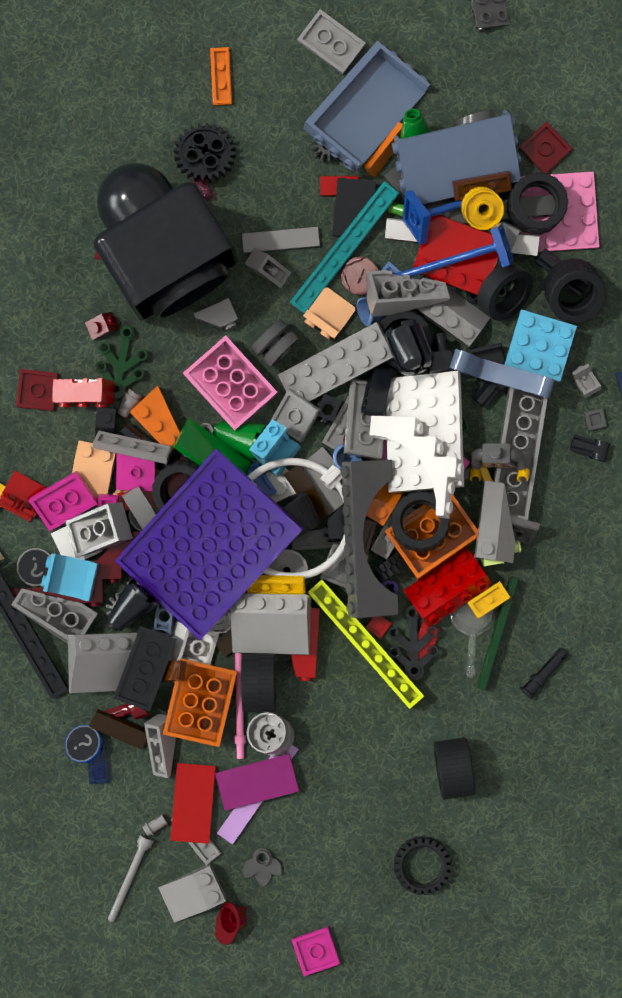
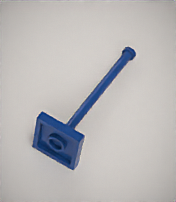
[402,182,518,245]
[392,222,514,277]

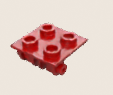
[0,471,46,522]

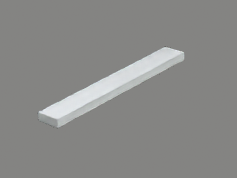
[385,218,540,256]

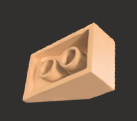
[72,441,117,506]

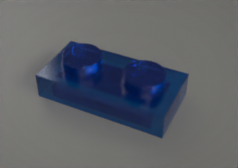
[88,744,109,784]

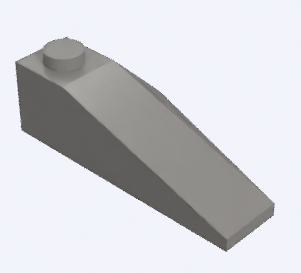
[11,589,98,644]

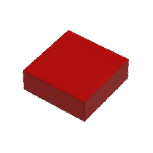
[365,616,392,639]

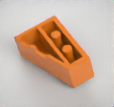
[130,386,180,453]

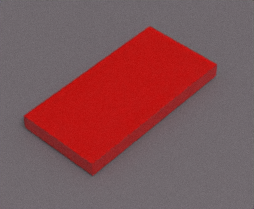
[170,763,215,844]

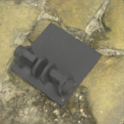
[469,0,510,31]

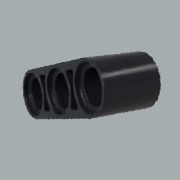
[361,364,393,416]

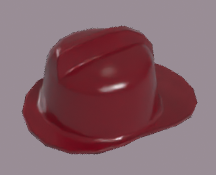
[215,902,247,945]

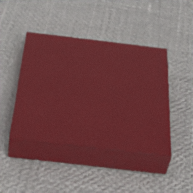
[519,121,572,173]
[16,369,59,411]

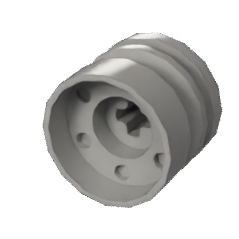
[247,712,295,756]

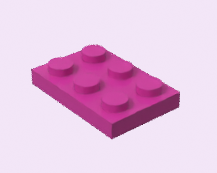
[28,471,98,531]

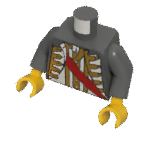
[470,443,530,482]

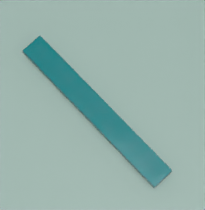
[290,181,399,314]

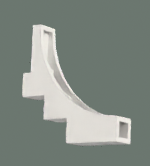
[370,416,464,519]

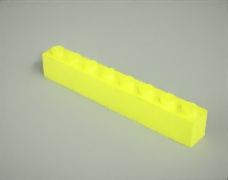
[308,579,424,709]

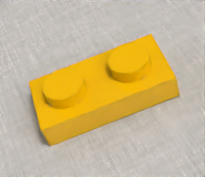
[467,581,510,619]

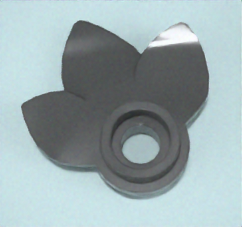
[243,848,281,887]

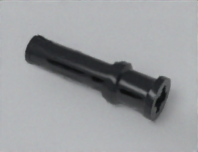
[519,647,569,700]

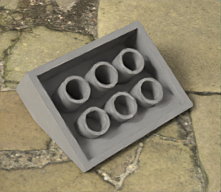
[230,593,311,655]
[68,632,138,693]

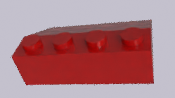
[413,215,499,295]

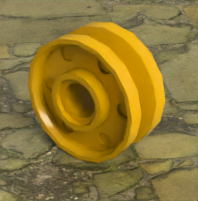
[461,187,504,230]

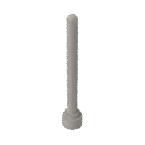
[108,834,154,922]

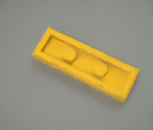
[247,575,306,595]

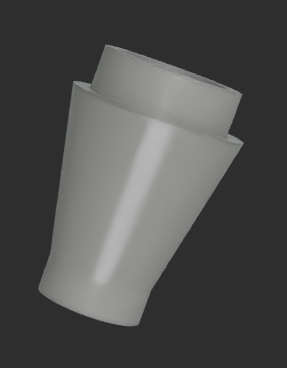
[117,388,142,418]

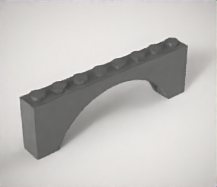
[341,460,398,618]

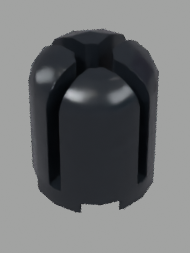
[384,319,434,376]

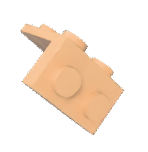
[303,288,355,340]

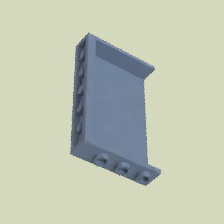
[303,41,430,172]
[392,110,521,204]

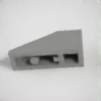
[144,714,176,778]

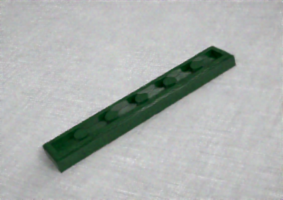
[477,578,518,691]

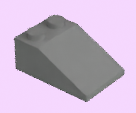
[65,502,133,558]
[158,863,227,923]

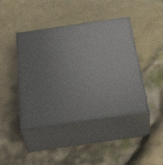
[584,408,607,431]

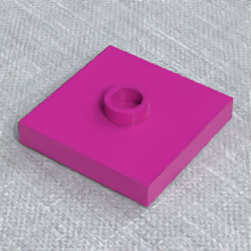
[116,453,156,491]
[291,926,340,976]

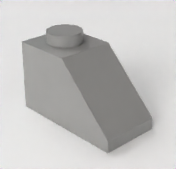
[245,248,291,288]
[194,298,239,330]

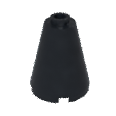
[108,578,160,631]

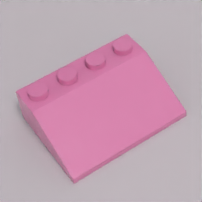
[183,335,278,431]

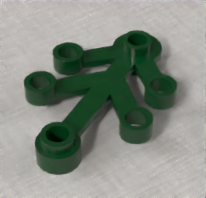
[95,325,148,399]

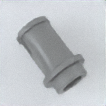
[142,814,168,837]

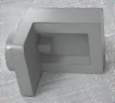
[572,364,602,398]

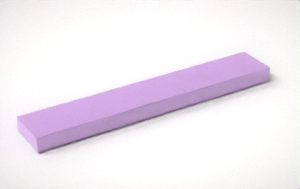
[217,745,299,844]

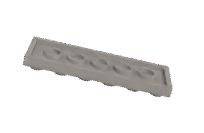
[278,322,393,402]

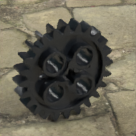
[174,123,236,183]

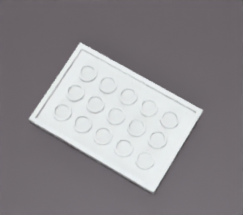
[386,371,464,493]

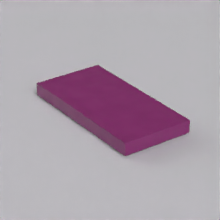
[215,754,300,811]

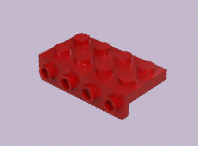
[403,547,492,627]

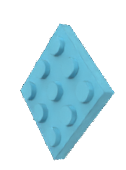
[504,309,577,382]

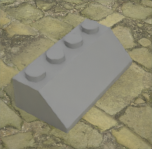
[414,276,490,348]

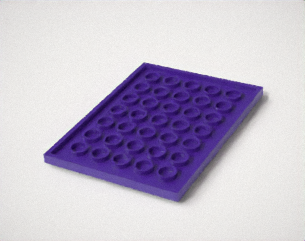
[115,448,304,640]

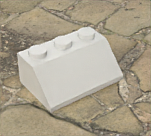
[169,621,219,682]

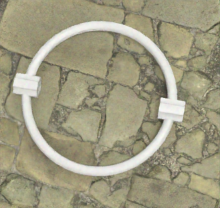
[248,458,345,579]

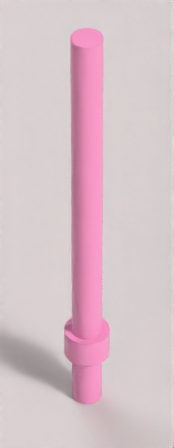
[234,653,246,759]

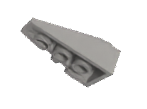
[367,270,450,317]
[474,481,516,563]

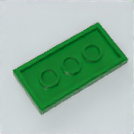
[173,418,251,474]

